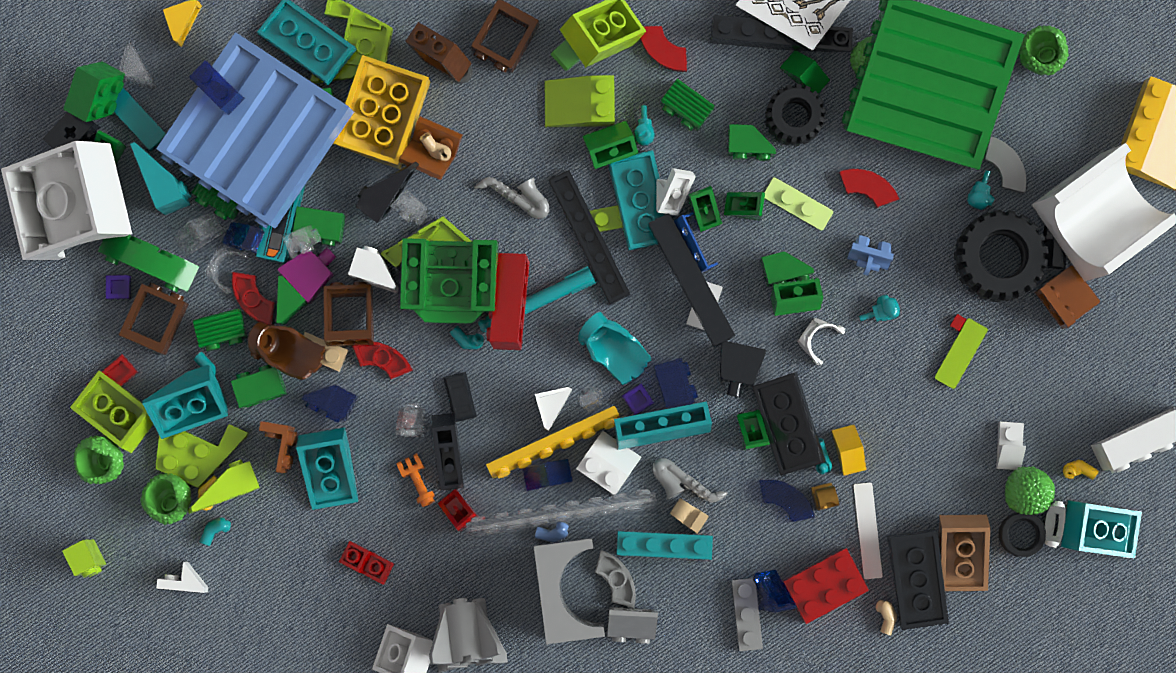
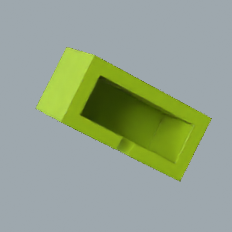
[62,539,106,578]

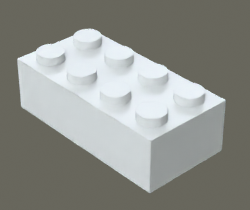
[1091,406,1176,473]

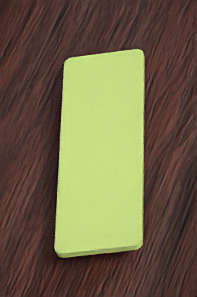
[764,177,833,231]

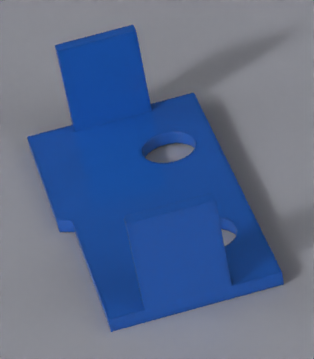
[674,212,718,273]

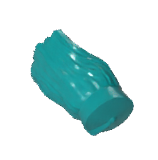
[578,312,651,385]

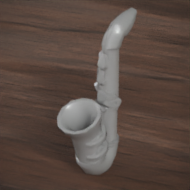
[474,177,549,219]
[652,458,728,503]

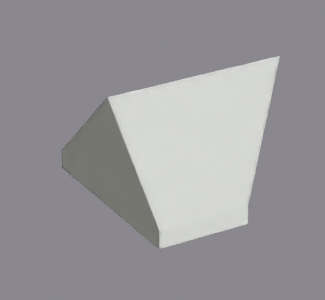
[535,387,572,431]

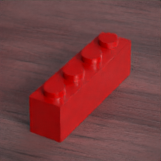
[487,253,530,350]

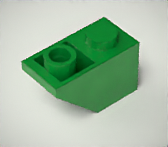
[727,124,776,161]
[760,251,814,287]

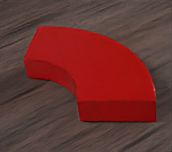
[640,26,687,72]
[839,169,899,208]
[232,272,275,325]
[352,342,413,380]

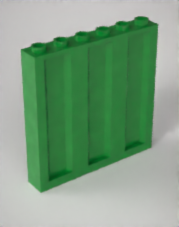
[841,0,1025,170]

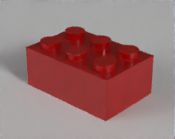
[782,548,869,624]

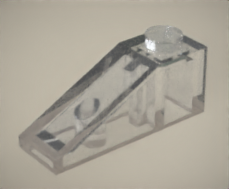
[396,404,425,438]

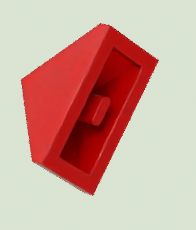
[438,489,479,532]

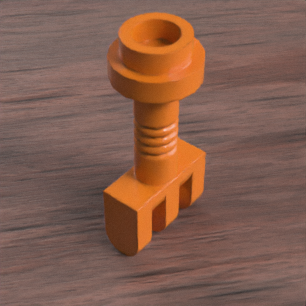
[396,453,435,507]

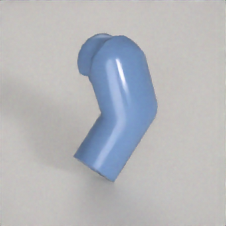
[535,522,569,542]

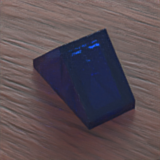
[522,459,573,491]

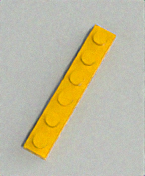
[486,406,620,479]

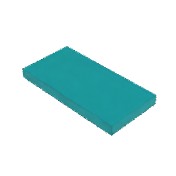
[256,0,357,86]
[608,150,666,251]

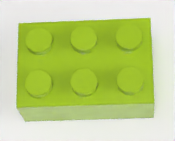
[559,0,646,68]

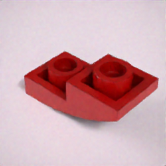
[339,541,395,585]

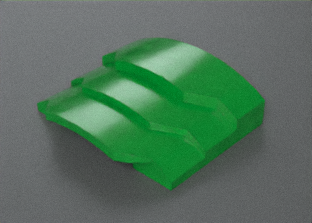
[400,238,498,324]

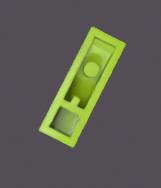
[188,459,260,514]

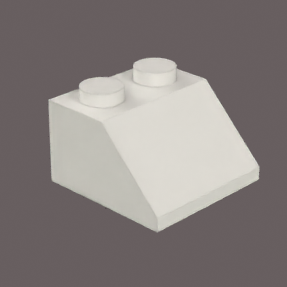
[348,246,399,293]
[576,431,641,496]
[372,624,433,673]

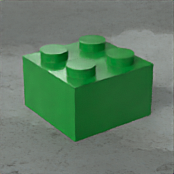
[63,61,125,122]

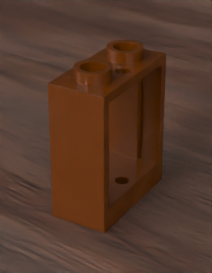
[471,0,540,73]
[405,22,472,82]
[324,281,374,347]
[119,282,189,355]

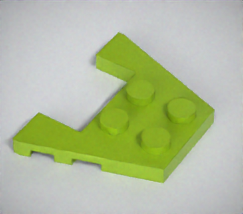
[310,0,393,84]
[381,216,472,269]
[155,424,249,488]

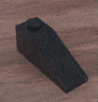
[355,161,419,223]
[431,413,464,491]

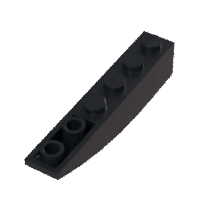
[710,15,853,52]

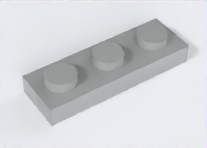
[731,578,763,651]

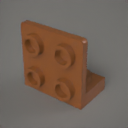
[399,116,463,179]
[1035,265,1100,330]
[259,421,298,474]

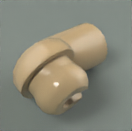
[875,600,897,636]

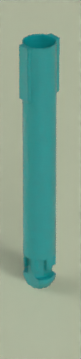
[478,266,596,333]

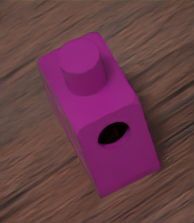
[277,247,336,304]

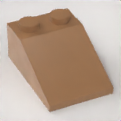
[939,515,990,591]

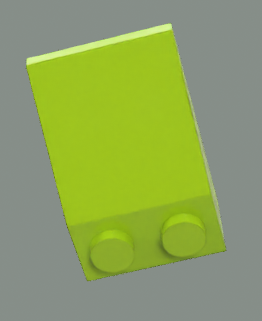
[545,75,615,127]
[70,370,154,453]

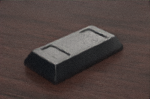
[443,372,477,422]

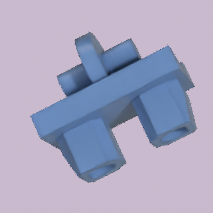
[847,235,894,276]

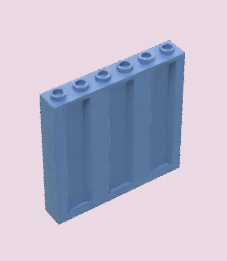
[156,32,354,229]

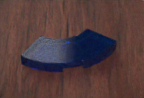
[759,480,815,522]

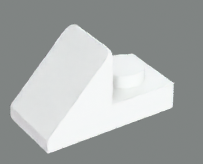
[656,168,696,216]
[996,422,1026,470]
[156,562,208,593]

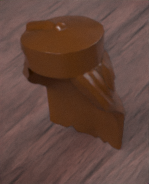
[248,322,325,380]

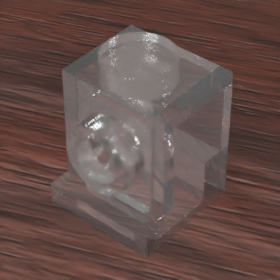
[391,189,428,226]
[282,225,321,259]

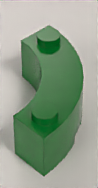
[98,235,199,292]

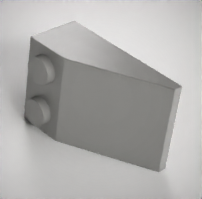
[607,607,658,644]

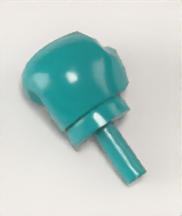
[635,105,655,146]
[967,170,995,210]
[859,294,900,322]

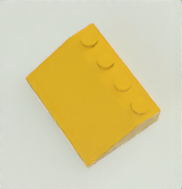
[333,55,431,169]
[1121,76,1176,191]

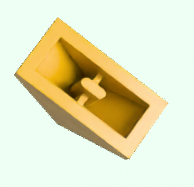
[163,0,202,47]
[831,425,866,476]

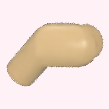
[420,133,451,161]

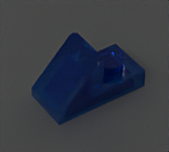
[753,569,796,613]

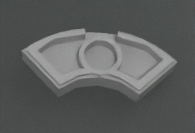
[984,137,1026,194]
[595,550,636,608]

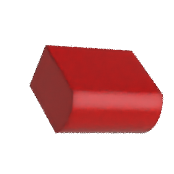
[950,314,967,332]

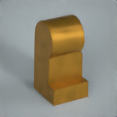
[811,483,839,510]

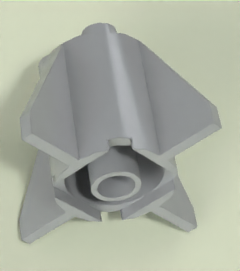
[429,598,508,673]

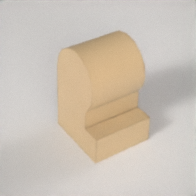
[669,498,709,534]

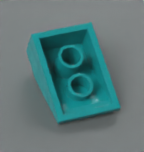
[130,142,192,215]
[142,364,228,439]
[296,427,358,510]
[1061,500,1142,558]

